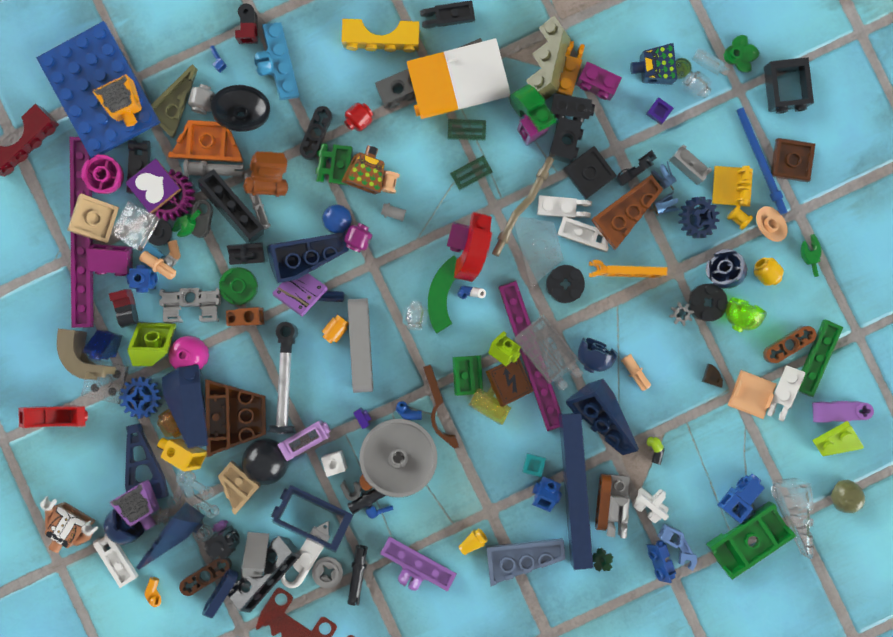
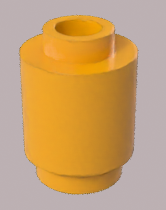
[322,314,349,344]

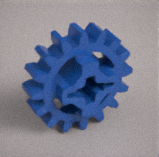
[119,377,163,419]

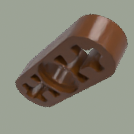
[179,557,232,596]

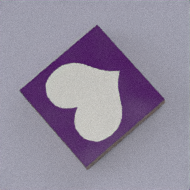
[125,158,182,214]

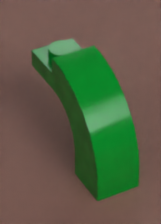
[510,84,556,132]

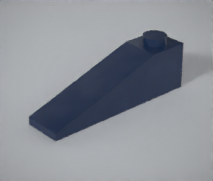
[162,365,208,449]
[136,502,205,569]

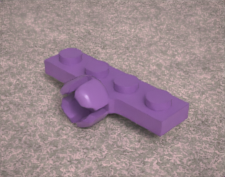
[380,536,457,591]

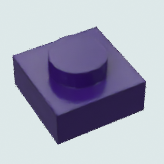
[646,97,674,125]
[353,407,371,429]

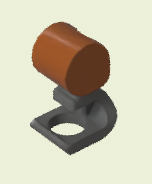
[340,474,372,501]

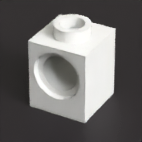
[321,450,348,477]

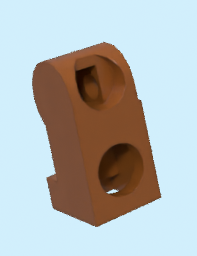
[226,307,265,326]

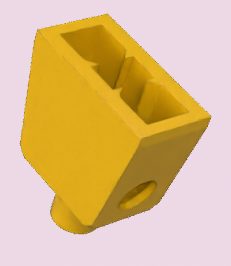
[157,437,207,472]

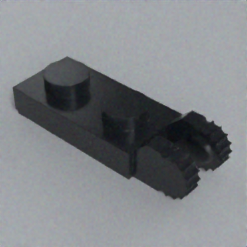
[420,0,475,28]

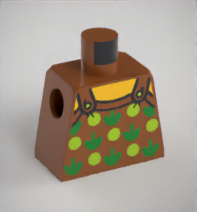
[341,145,384,195]

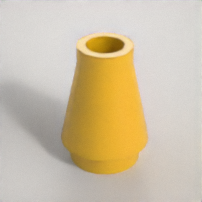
[458,528,488,555]

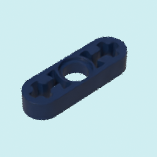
[202,568,239,619]

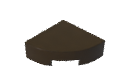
[702,364,723,388]

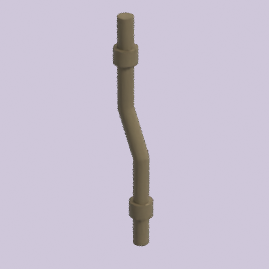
[492,156,554,257]

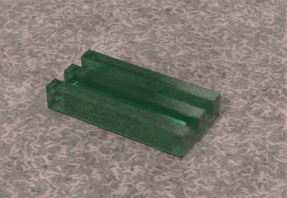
[448,119,486,141]
[450,155,493,191]

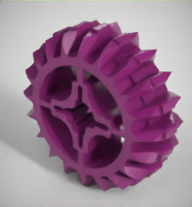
[150,169,196,221]

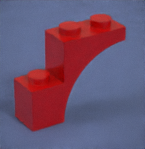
[18,405,88,428]

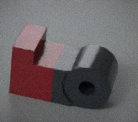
[235,3,258,44]
[109,289,138,328]

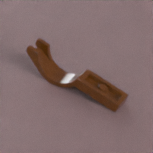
[423,364,459,449]

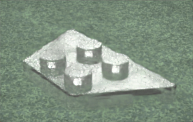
[514,216,563,286]

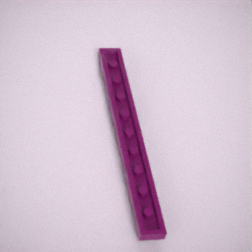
[70,137,94,328]

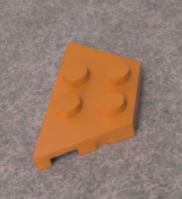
[168,120,243,163]

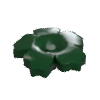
[592,548,613,572]

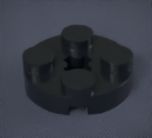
[546,265,585,303]
[688,283,729,321]

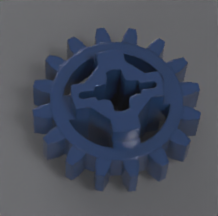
[678,197,720,238]

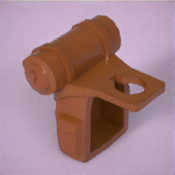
[243,151,288,197]

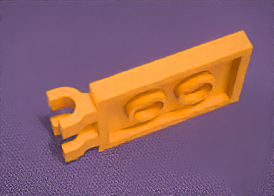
[589,260,667,278]

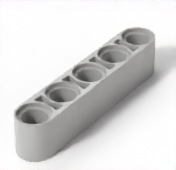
[348,298,373,393]

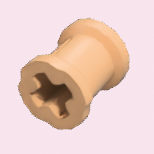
[381,171,400,194]

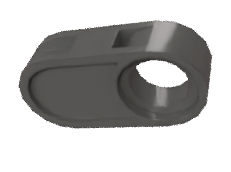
[192,200,213,238]

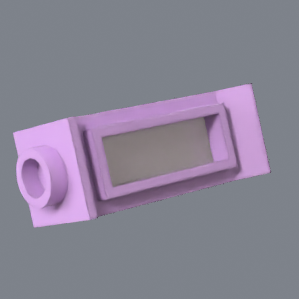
[277,420,331,461]

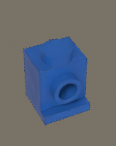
[729,474,765,506]
[717,491,753,524]

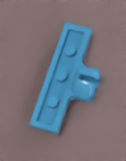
[254,22,299,100]

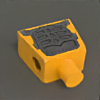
[93,75,142,127]

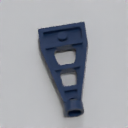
[125,423,169,499]

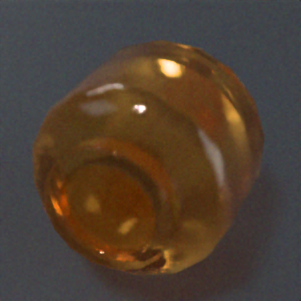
[157,409,181,438]

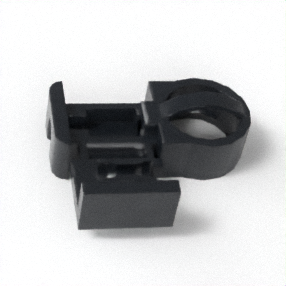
[616,150,657,187]

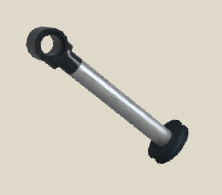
[267,322,298,434]

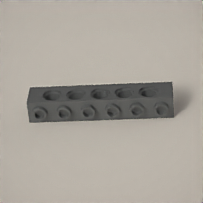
[375,38,483,109]

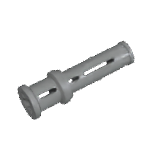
[183,160,244,177]

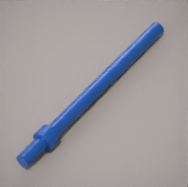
[736,107,787,215]

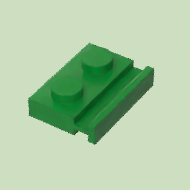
[452,355,483,396]

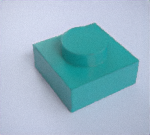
[522,453,546,477]

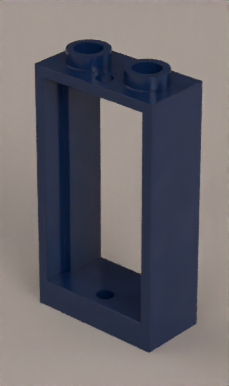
[271,485,353,553]

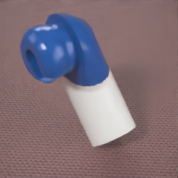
[457,286,486,299]

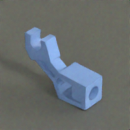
[658,524,697,571]

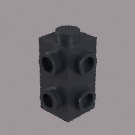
[551,94,595,123]
[204,525,240,560]

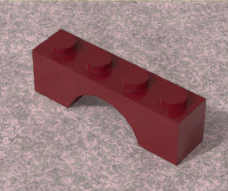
[0,104,59,177]

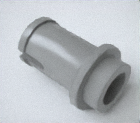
[381,203,406,222]

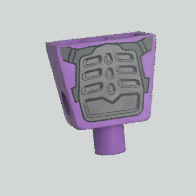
[110,480,159,530]

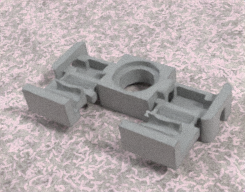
[159,288,221,323]

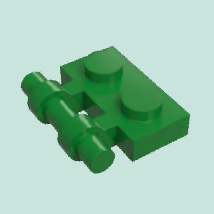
[315,143,353,186]

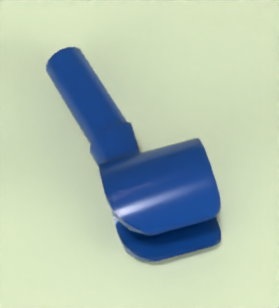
[210,46,227,73]
[365,505,393,519]

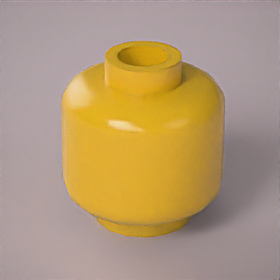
[754,257,784,286]

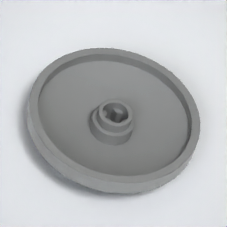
[360,419,437,498]

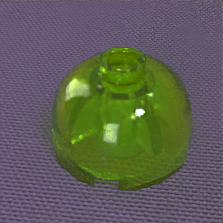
[726,297,767,332]

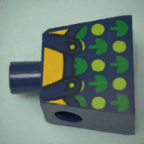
[630,43,677,85]

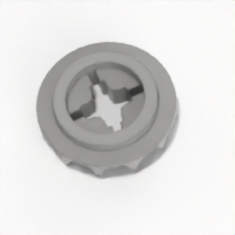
[312,556,343,588]

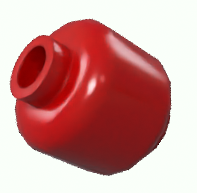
[344,103,373,132]

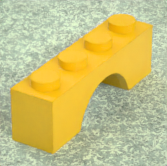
[342,19,420,53]

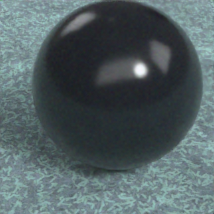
[242,439,289,485]

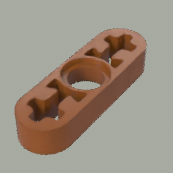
[763,326,816,363]
[595,474,612,531]

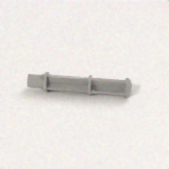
[243,172,271,230]

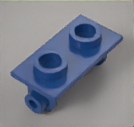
[646,540,676,583]

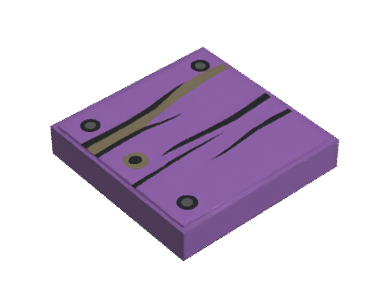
[272,274,328,317]

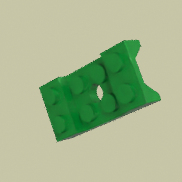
[706,501,796,580]

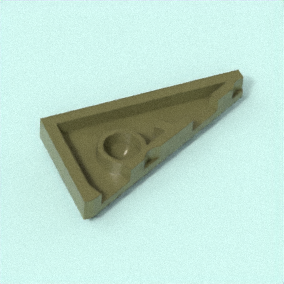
[151,64,198,138]

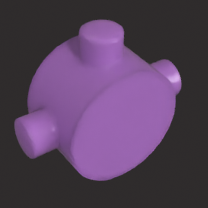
[212,520,228,532]

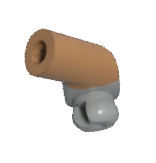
[162,240,181,267]

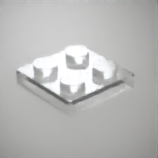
[111,201,160,252]

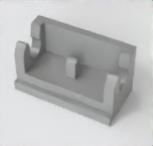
[669,145,713,185]
[242,532,269,577]

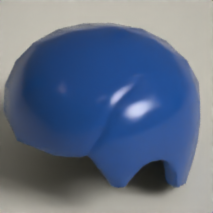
[322,204,352,234]

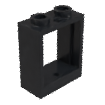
[764,57,814,114]

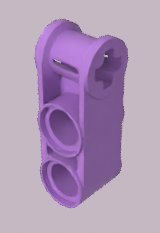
[812,401,874,422]

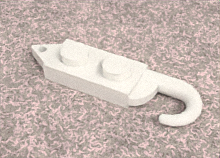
[281,521,330,588]

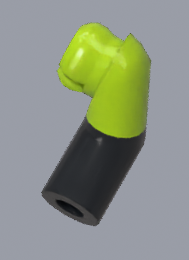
[647,436,665,465]

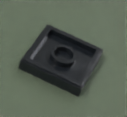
[563,146,617,200]

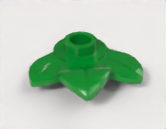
[724,35,760,72]

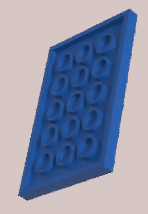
[36,21,161,158]

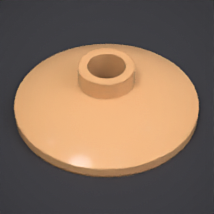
[756,206,788,242]

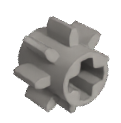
[669,302,694,326]

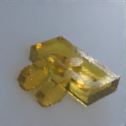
[469,386,511,425]

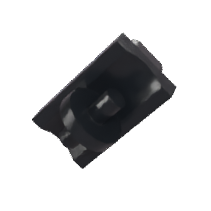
[227,242,265,265]

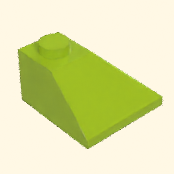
[127,323,176,366]

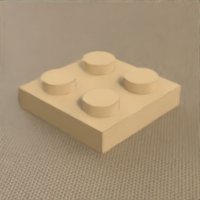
[67,193,119,244]

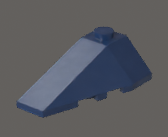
[267,232,349,283]
[566,379,639,455]

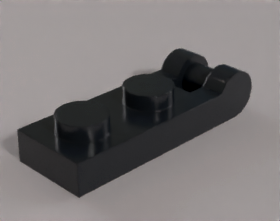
[126,140,151,194]

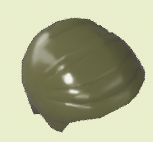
[831,480,865,513]

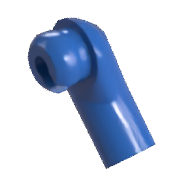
[396,401,422,420]

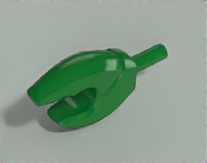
[172,210,201,237]
[801,234,822,277]

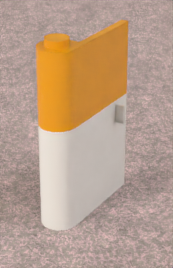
[406,38,510,119]

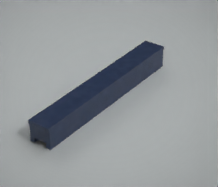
[559,412,593,570]

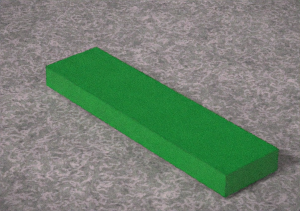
[799,320,843,397]

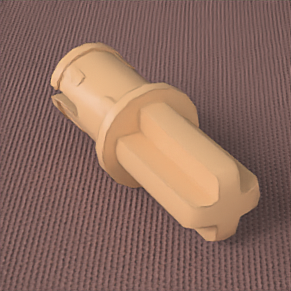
[139,251,176,280]
[620,354,651,391]

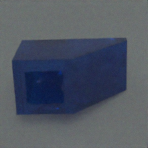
[83,330,123,360]

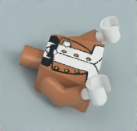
[40,496,98,553]

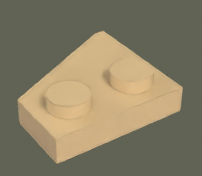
[218,460,261,515]

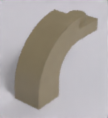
[57,328,116,380]

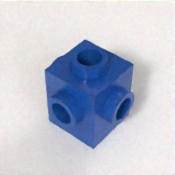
[127,265,158,293]
[532,476,562,512]

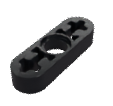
[300,106,332,160]

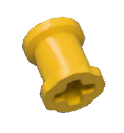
[727,205,753,230]

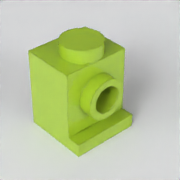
[488,331,521,366]

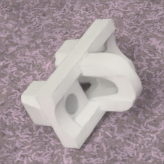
[633,487,669,523]

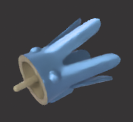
[651,161,677,190]
[650,192,680,216]

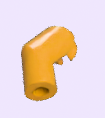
[144,577,161,607]

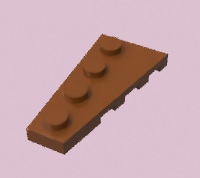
[591,174,663,250]

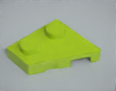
[812,421,864,456]

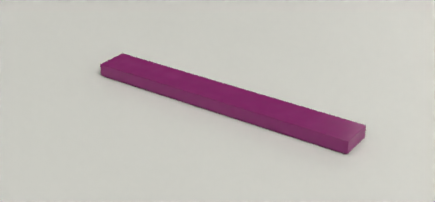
[498,281,561,432]

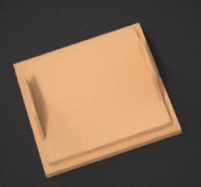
[728,370,777,419]

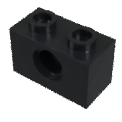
[549,117,584,163]

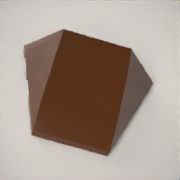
[205,379,266,457]

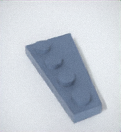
[486,538,565,586]

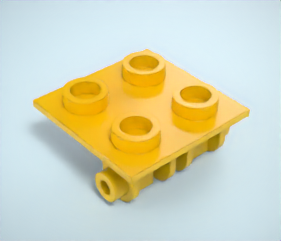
[712,166,753,207]

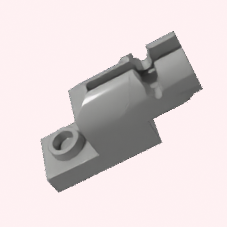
[607,474,630,538]

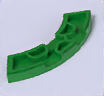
[428,255,457,334]

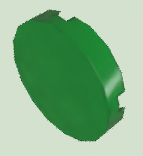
[219,267,258,305]

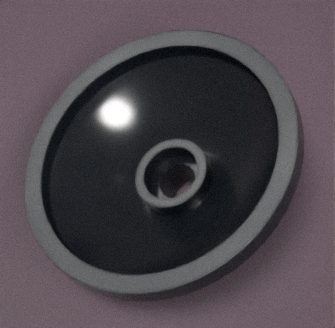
[211,85,270,132]

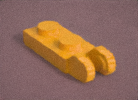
[556,41,585,96]

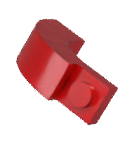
[454,212,492,282]

